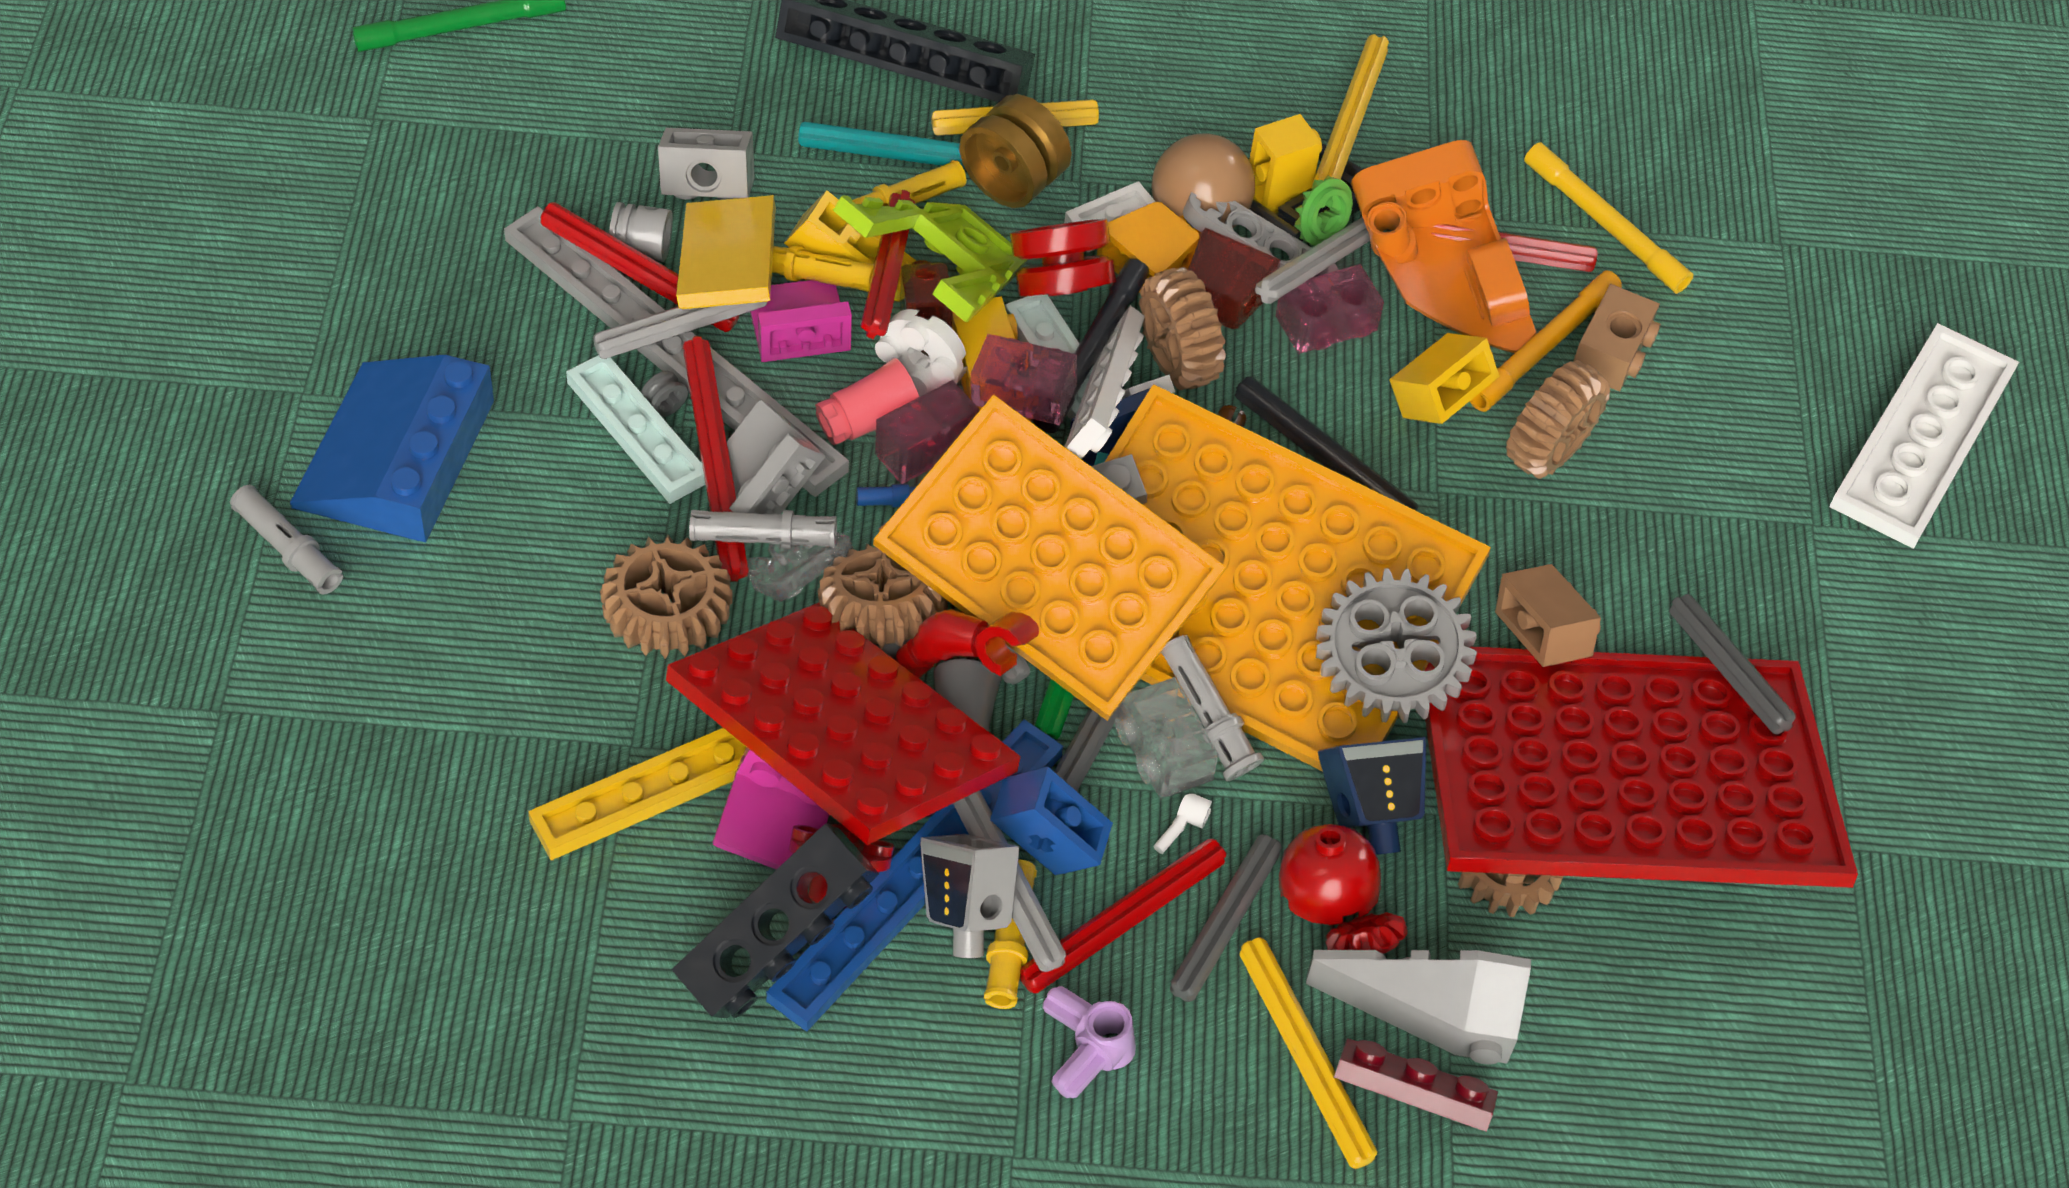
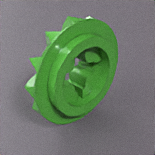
[1294,176,1353,246]

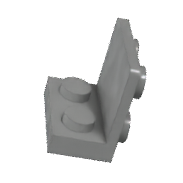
[727,400,826,514]

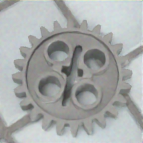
[1316,568,1477,723]

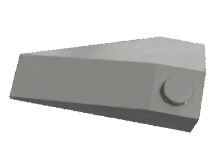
[1306,950,1531,1064]

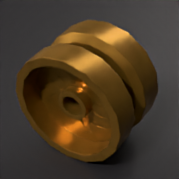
[959,94,1072,208]

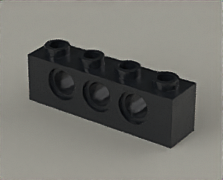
[671,823,879,1018]

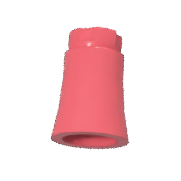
[815,358,922,445]

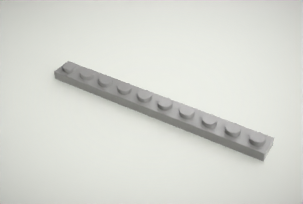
[504,206,849,497]

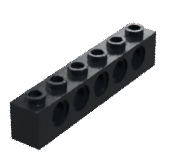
[775,0,1035,102]

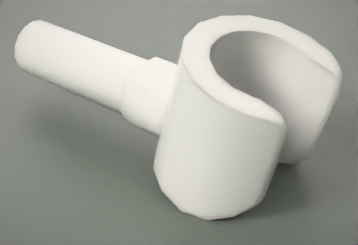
[1153,794,1212,854]

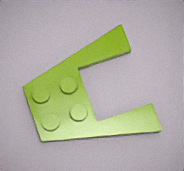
[833,195,1028,322]

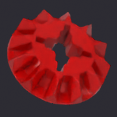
[1325,912,1408,954]

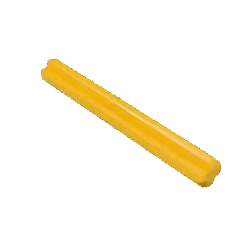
[1240,937,1377,1169]

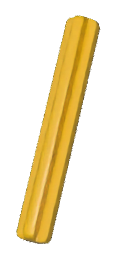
[931,99,1099,136]

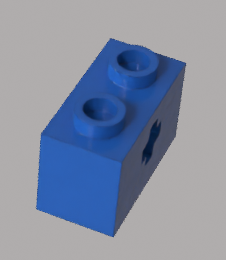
[990,767,1113,876]

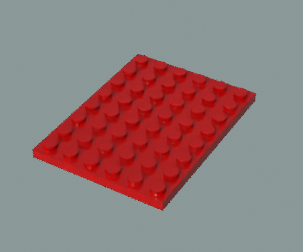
[1424,647,1858,888]

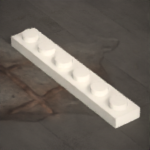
[1065,305,1145,459]

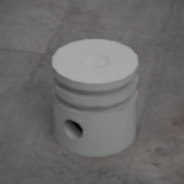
[609,202,673,262]

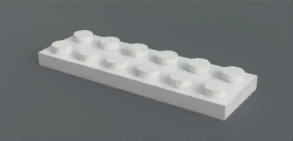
[1829,323,2019,549]

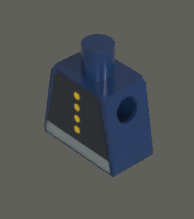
[1318,737,1426,855]

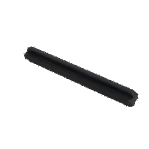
[1235,376,1418,511]

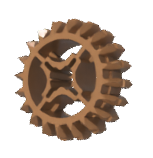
[1139,267,1226,390]
[1506,360,1610,479]
[600,534,733,659]
[818,544,949,649]

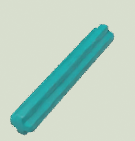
[798,122,964,168]

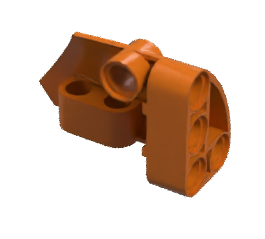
[1351,140,1537,353]

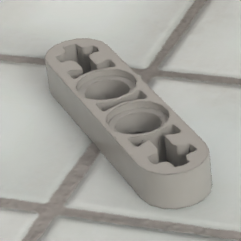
[1183,192,1340,299]

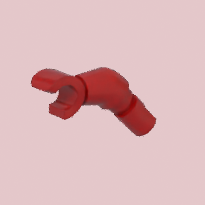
[896,609,1039,678]

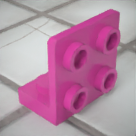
[750,280,852,362]
[713,748,829,870]

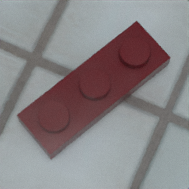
[1334,1038,1498,1132]

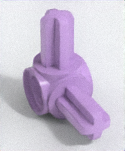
[1043,986,1136,1098]

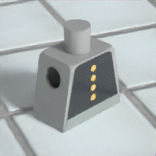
[921,834,1019,958]

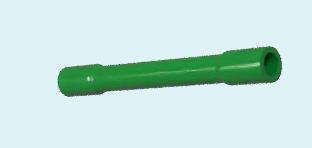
[352,0,566,52]

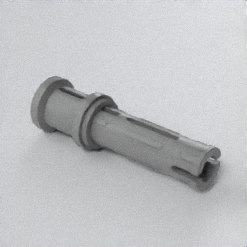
[1161,635,1265,781]

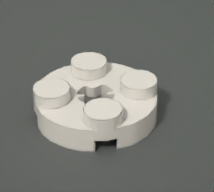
[875,309,967,398]

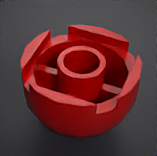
[1279,824,1381,925]

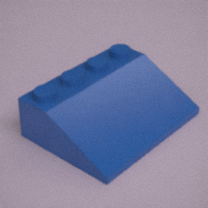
[290,355,494,543]

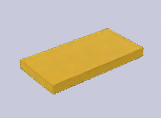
[676,195,776,309]

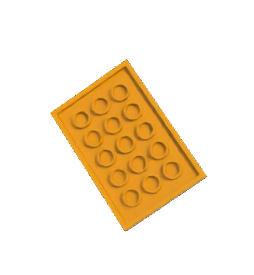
[873,395,1226,721]

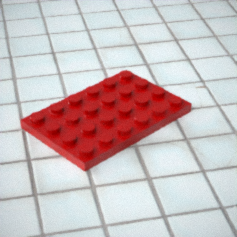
[666,602,1021,845]

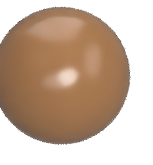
[1151,133,1255,237]

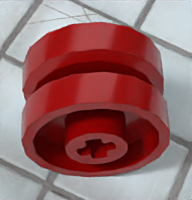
[1010,219,1116,296]

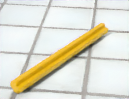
[1313,34,1389,182]

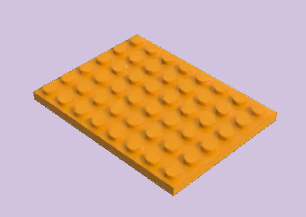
[1105,384,1491,772]

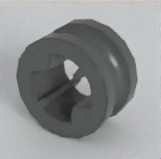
[641,371,688,417]

